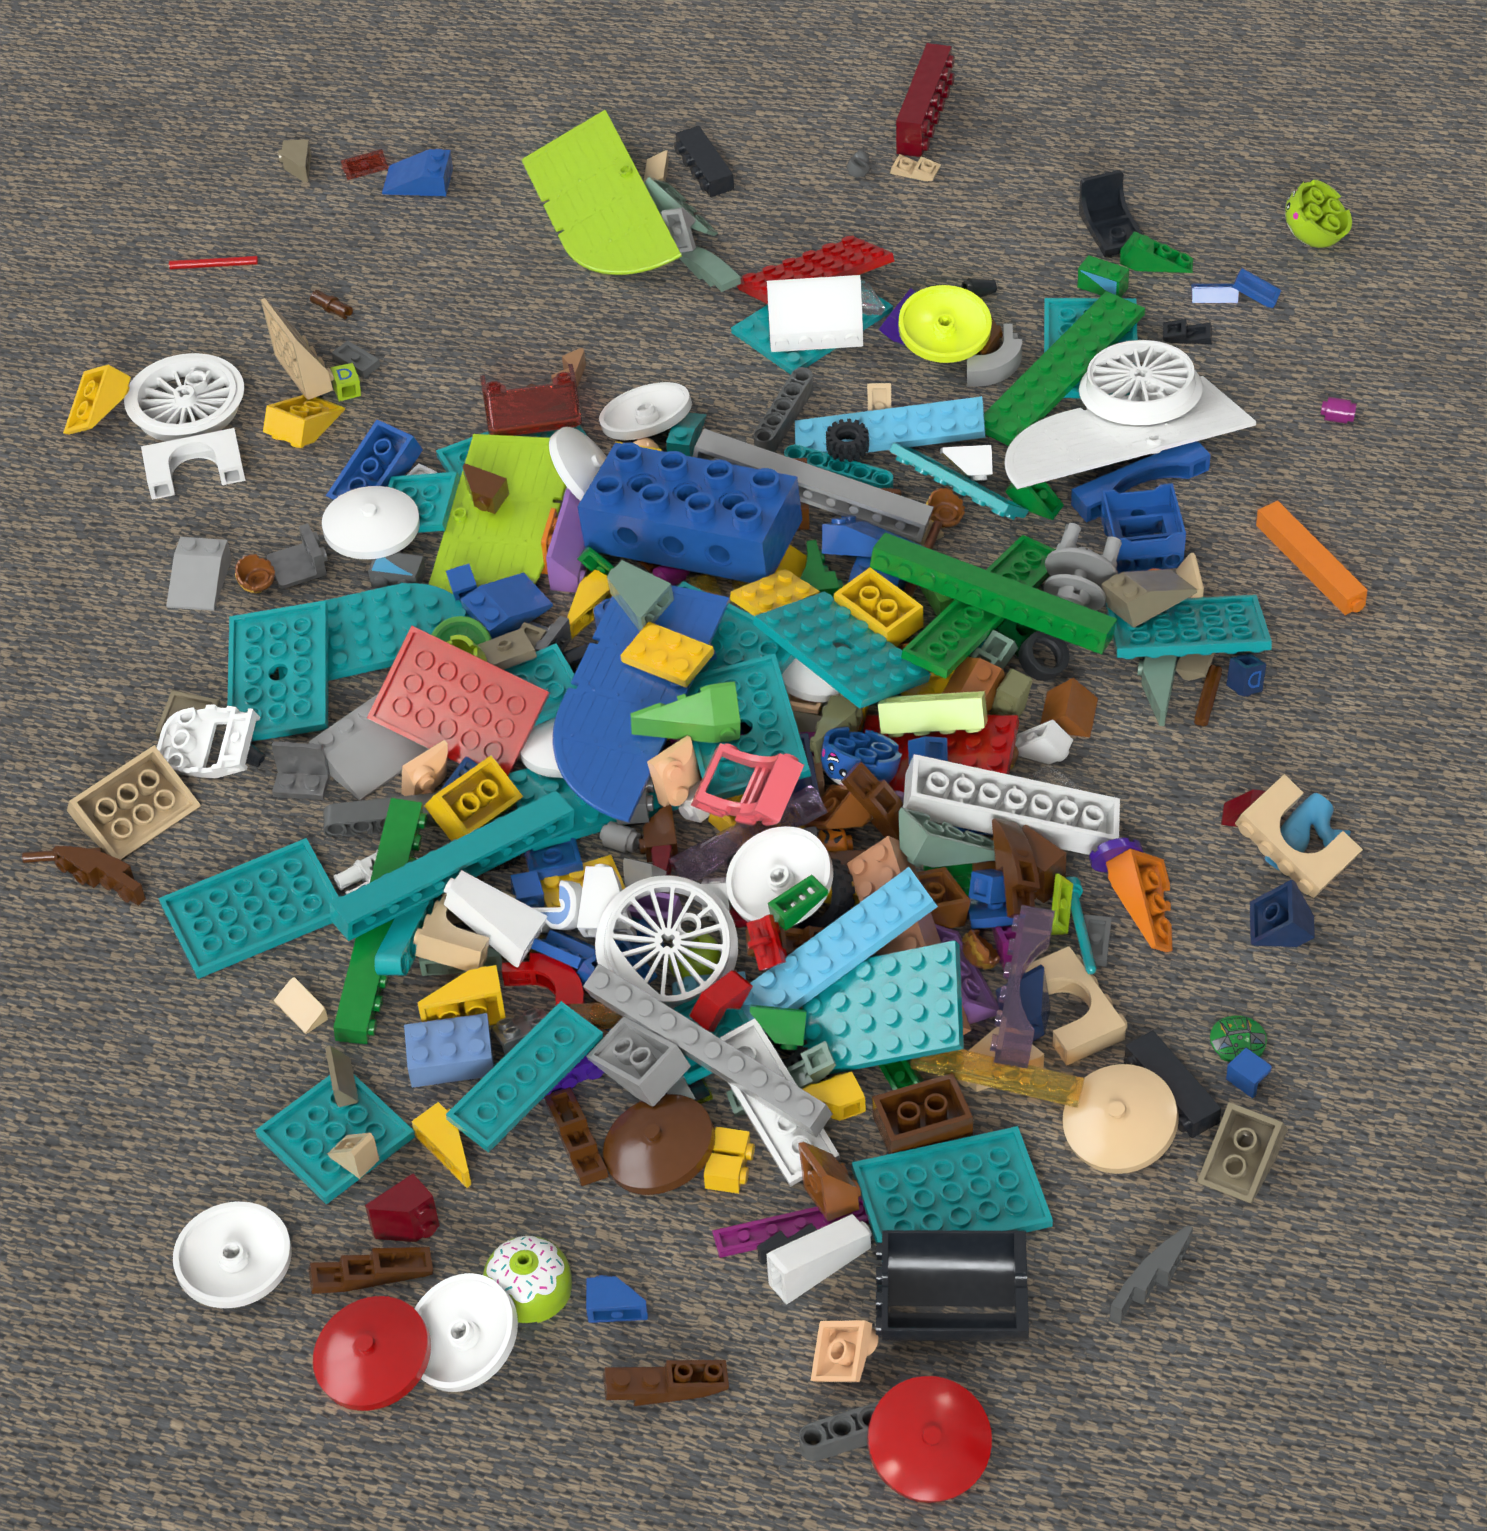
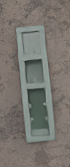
[679,246,741,292]

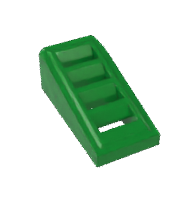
[768,874,829,931]

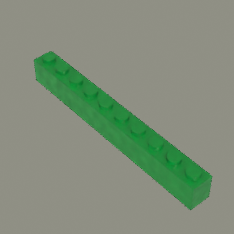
[870,532,1117,655]
[333,798,427,1044]

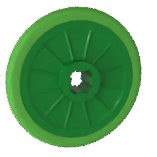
[431,616,491,645]

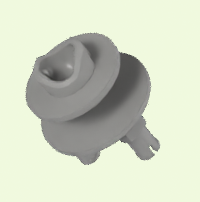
[1044,523,1122,611]

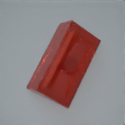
[340,149,389,180]

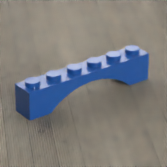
[1071,441,1211,522]

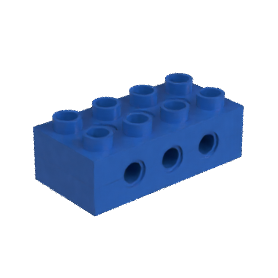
[577,442,802,583]

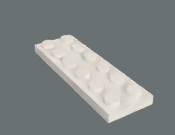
[720,1019,840,1187]

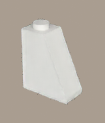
[577,864,637,938]

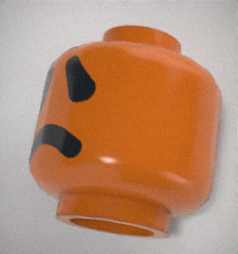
[817,828,853,851]

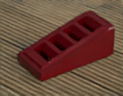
[651,845,674,893]

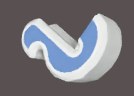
[533,880,583,933]

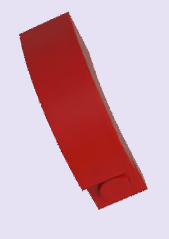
[502,953,586,1018]

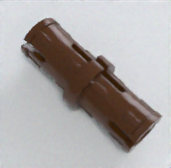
[310,290,353,320]

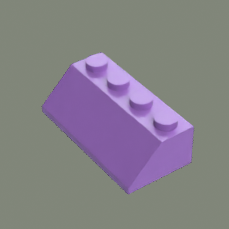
[546,489,587,593]
[935,924,999,1025]

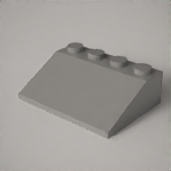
[308,694,429,801]

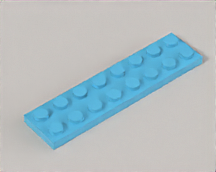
[795,396,986,453]
[741,867,938,1033]

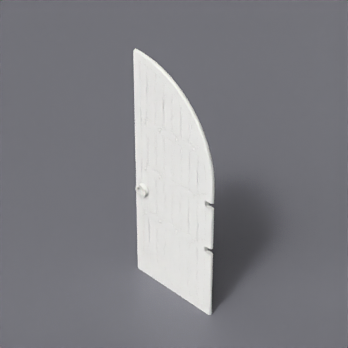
[1004,376,1256,489]

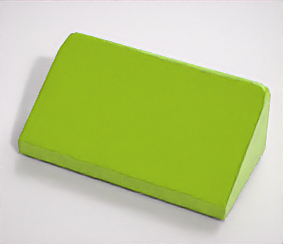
[1050,874,1073,935]

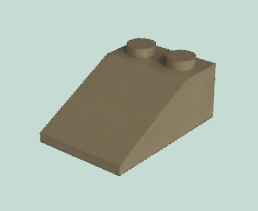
[1101,569,1197,628]
[1197,1102,1288,1204]

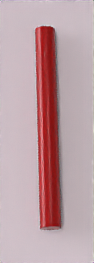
[169,256,258,270]

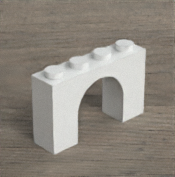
[141,428,245,500]

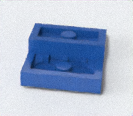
[531,930,596,969]

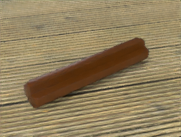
[1194,665,1222,726]

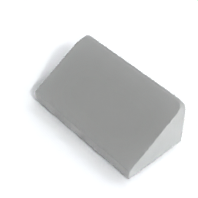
[623,858,667,888]

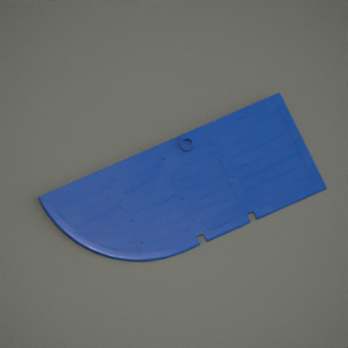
[553,585,730,823]

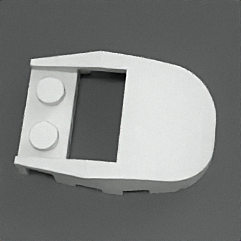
[157,705,260,778]

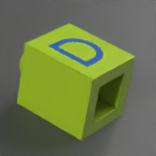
[330,363,361,402]

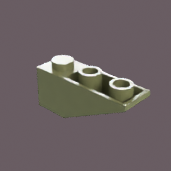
[810,696,863,763]

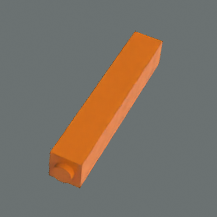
[1256,501,1368,615]

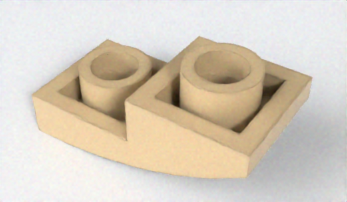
[890,154,941,181]

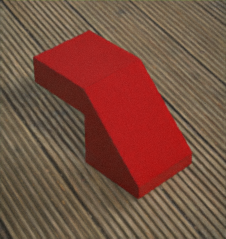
[689,970,753,1032]

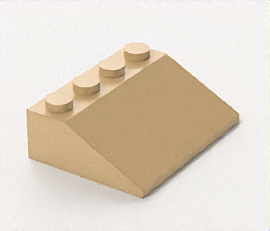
[261,298,334,400]
[67,745,201,860]

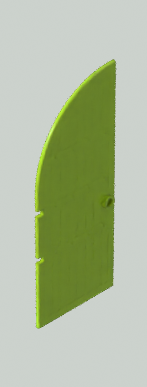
[521,110,682,275]
[429,434,566,594]

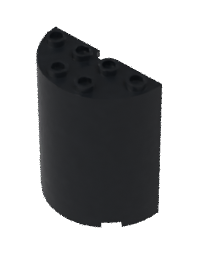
[876,1230,1029,1342]

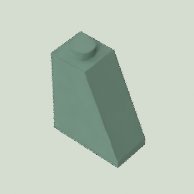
[607,560,674,631]

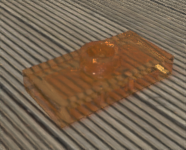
[570,1003,623,1029]

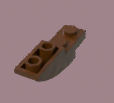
[841,762,903,840]
[992,818,1040,921]
[52,846,146,906]
[603,1360,729,1406]

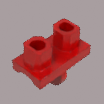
[746,914,787,971]

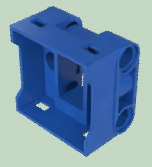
[1101,483,1186,574]

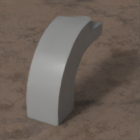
[967,324,1022,387]

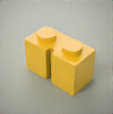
[704,1127,755,1194]

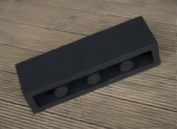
[674,126,734,197]
[1124,1030,1221,1138]

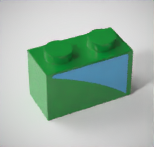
[1077,255,1129,297]

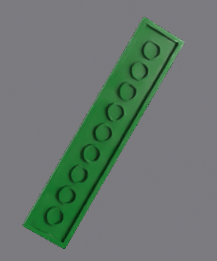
[984,291,1145,446]
[901,535,1056,679]

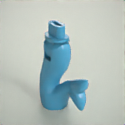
[1265,793,1351,871]

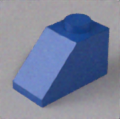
[586,1275,648,1323]

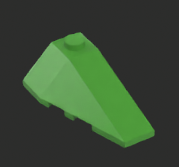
[630,681,740,743]

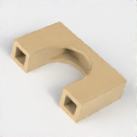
[1235,774,1363,898]
[413,892,516,971]
[1011,946,1127,1066]

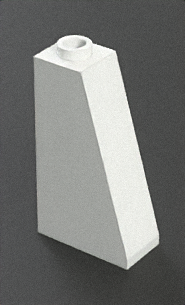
[444,870,547,968]
[766,1214,872,1305]

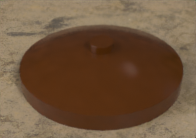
[603,1094,715,1195]

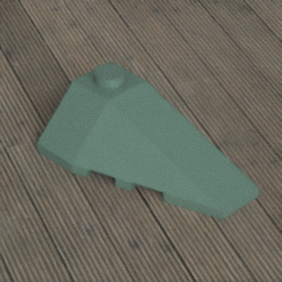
[644,177,718,236]
[899,807,995,868]

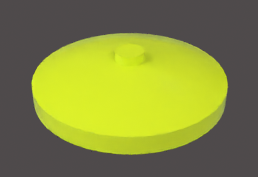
[898,285,992,363]

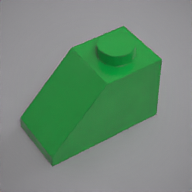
[1005,482,1064,520]
[750,1004,807,1050]

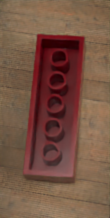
[896,43,955,157]

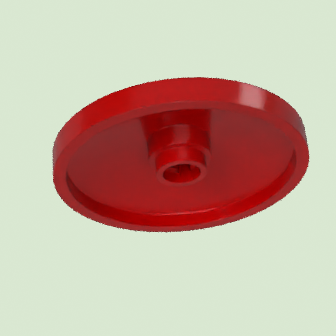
[313,1296,431,1411]
[867,1376,992,1503]

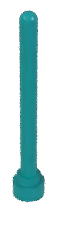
[1066,876,1096,974]

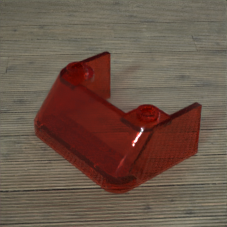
[480,364,582,436]

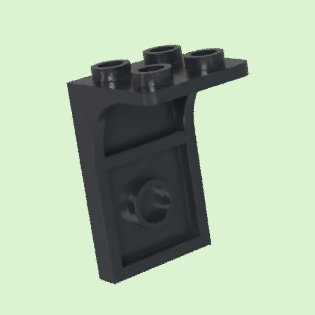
[1079,170,1144,257]

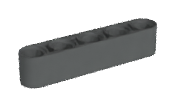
[753,367,813,453]
[323,793,437,838]
[799,1402,879,1461]

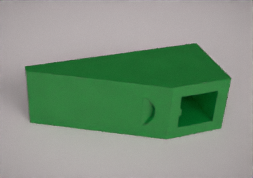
[1120,231,1193,273]

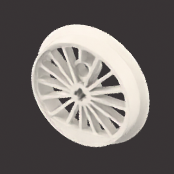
[1079,340,1203,425]
[124,353,244,442]
[595,876,738,1009]

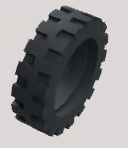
[801,858,855,928]

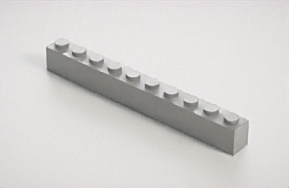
[693,429,933,543]
[583,964,832,1138]

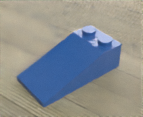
[326,420,423,500]
[822,515,927,557]

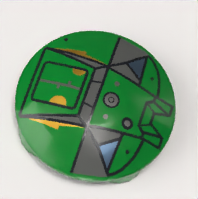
[1210,1015,1267,1062]

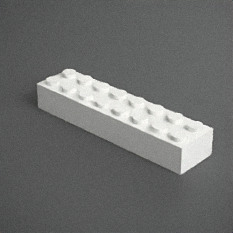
[903,754,1120,855]

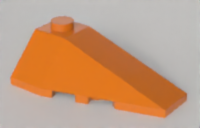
[1106,849,1172,952]

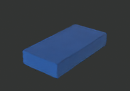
[1232,268,1281,308]

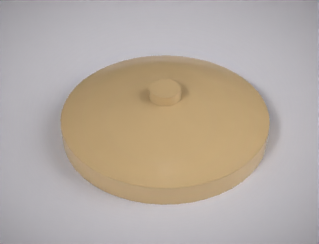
[1063,1064,1179,1174]

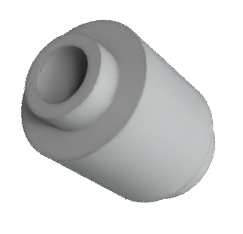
[600,821,641,854]

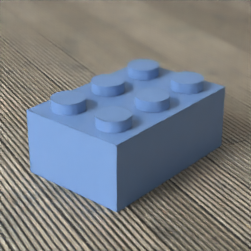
[404,1013,494,1088]

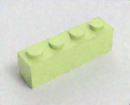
[878,691,987,737]

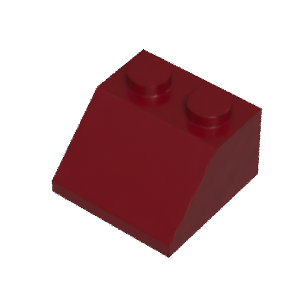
[365,1174,440,1242]

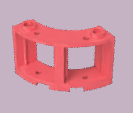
[691,743,804,826]

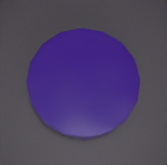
[1089,837,1144,872]

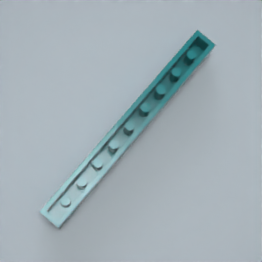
[330,790,574,941]

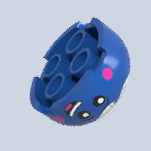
[821,727,902,785]

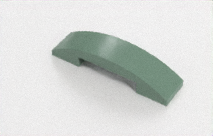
[726,1041,836,1117]

